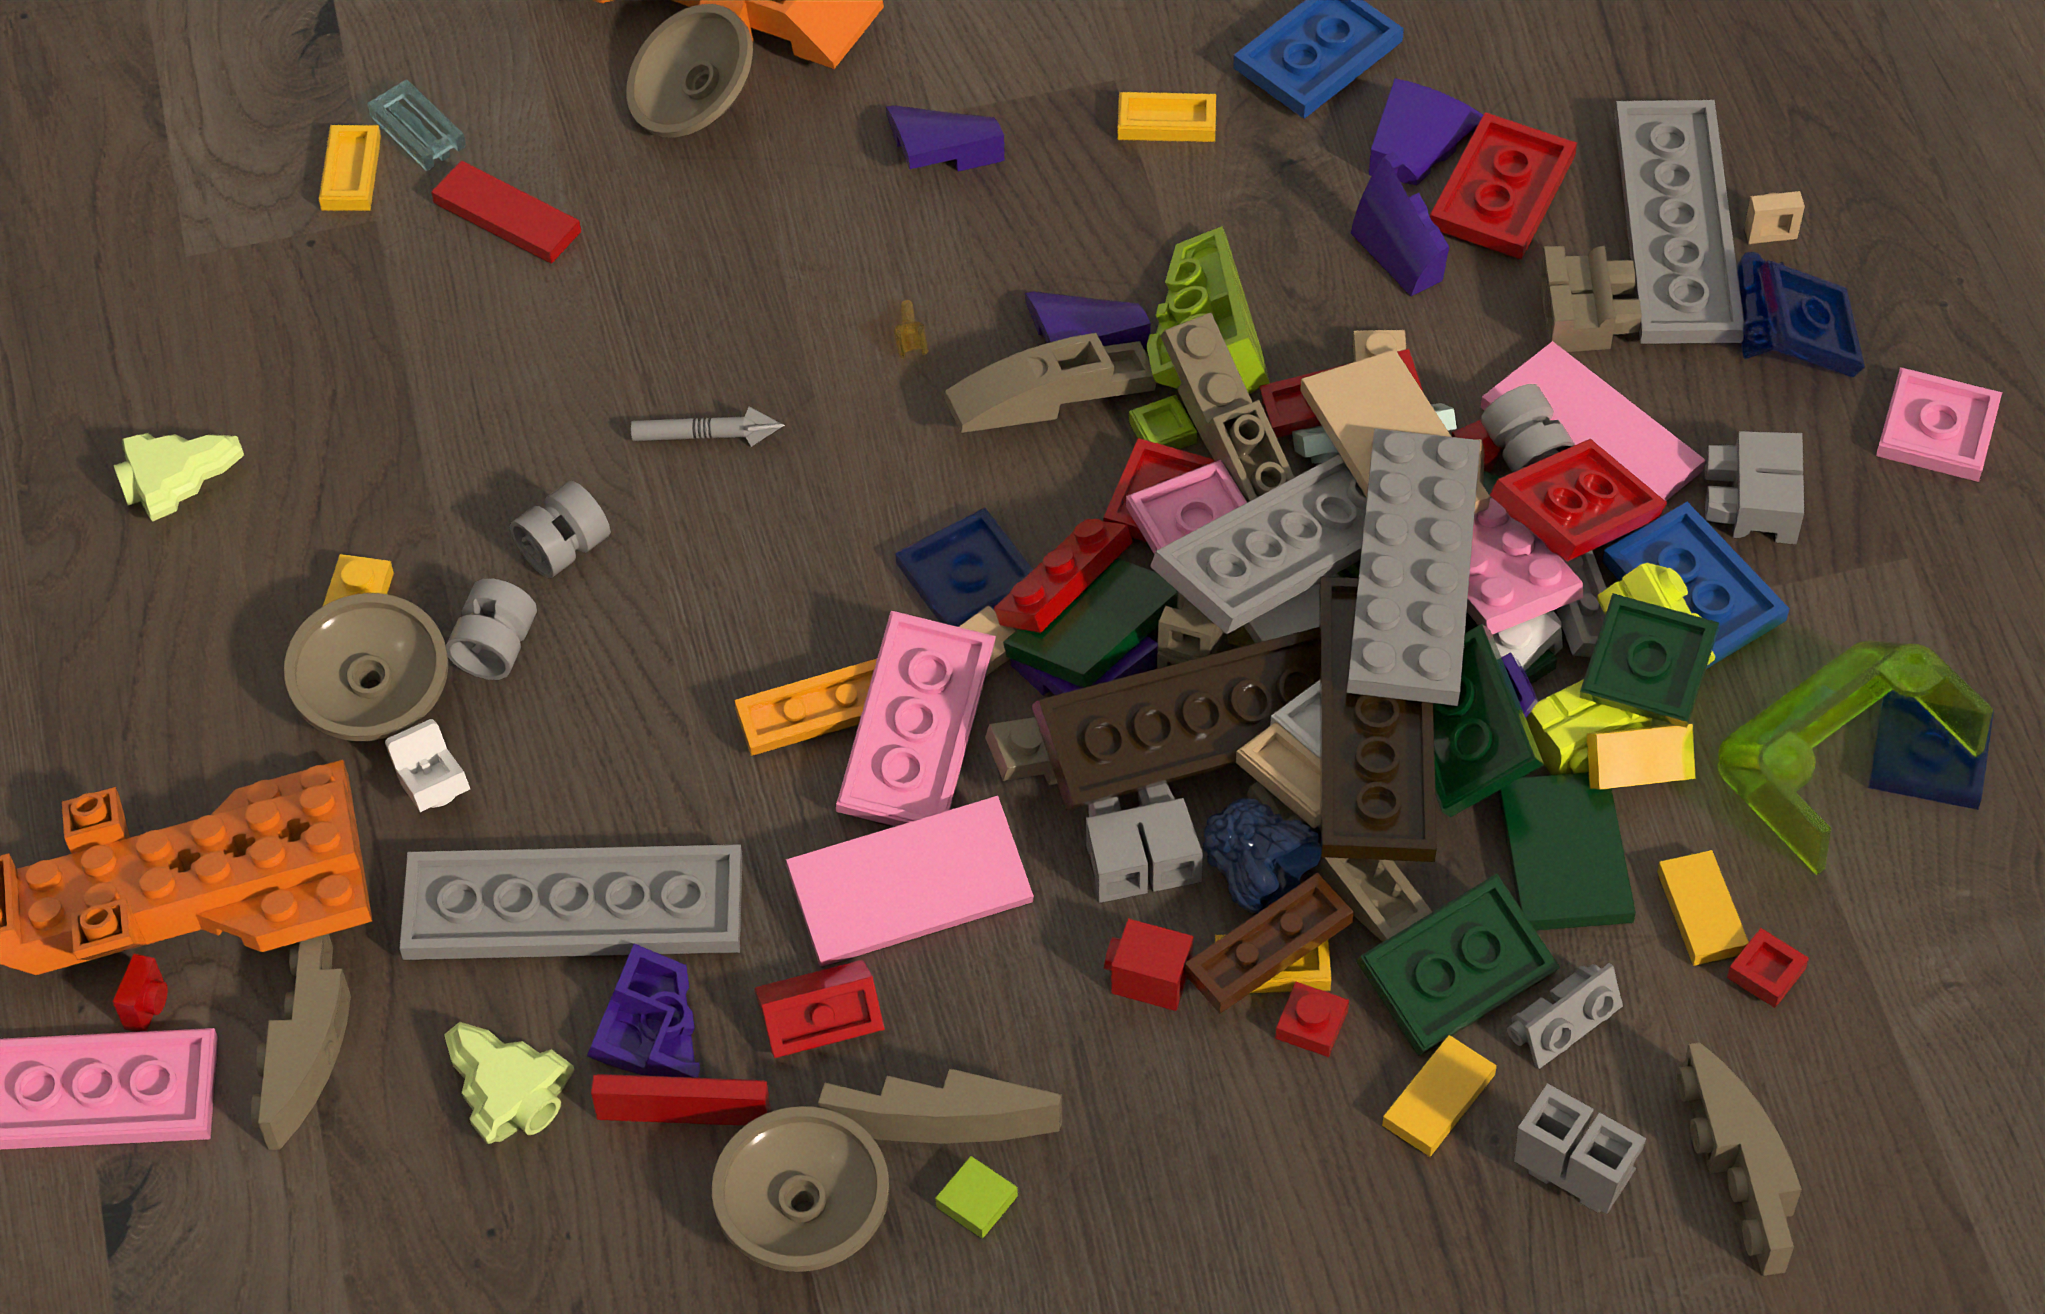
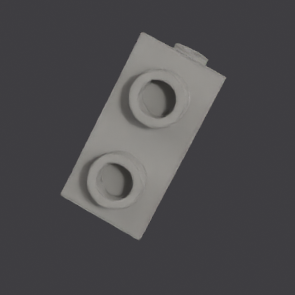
[1507,963,1623,1069]

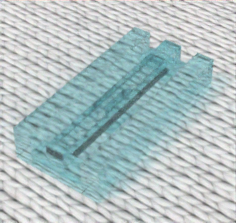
[367,79,466,171]

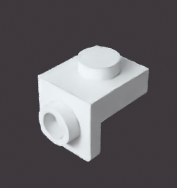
[1493,610,1563,671]
[385,719,470,812]

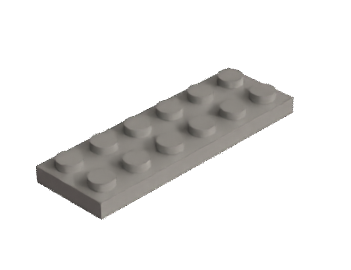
[1614,100,1745,344]
[1347,428,1480,706]
[1150,454,1367,634]
[399,845,743,960]

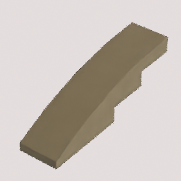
[1247,781,1432,942]
[818,1069,1062,1144]

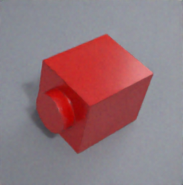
[1104,918,1194,1011]

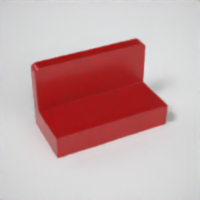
[754,960,885,1058]

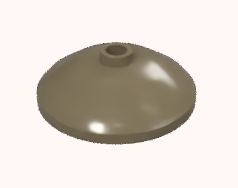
[626,4,753,138]
[284,593,448,741]
[712,1106,889,1272]

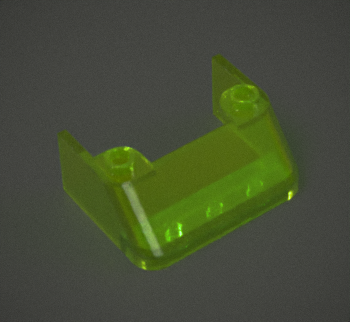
[1717,640,1993,875]

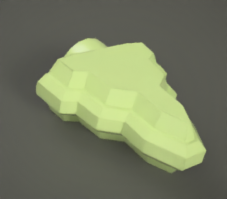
[113,433,244,521]
[444,1022,574,1144]

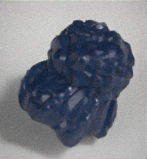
[1203,798,1321,914]

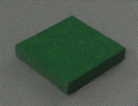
[1580,593,1719,728]

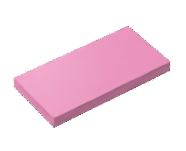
[1480,341,1706,501]
[836,611,996,827]
[786,796,1034,967]
[0,1028,218,1150]

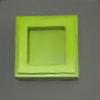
[1129,395,1197,449]
[935,1156,1018,1239]

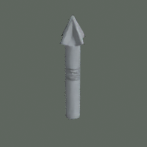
[631,406,785,447]

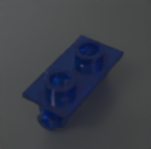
[1736,252,1793,359]

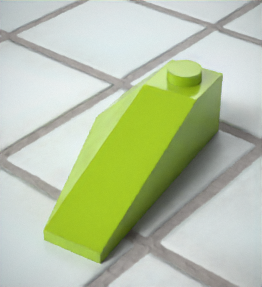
[1147,226,1270,394]

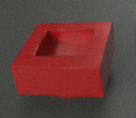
[1727,928,1809,1008]
[113,954,168,1032]
[1275,981,1349,1057]

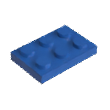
[1233,0,1404,119]
[1602,501,1790,669]

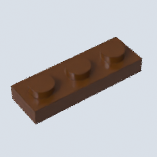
[1184,873,1354,1014]

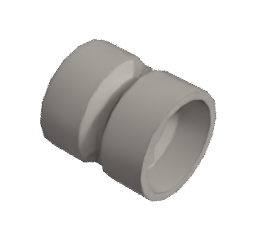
[1481,384,1575,473]
[510,481,611,578]
[446,579,537,680]

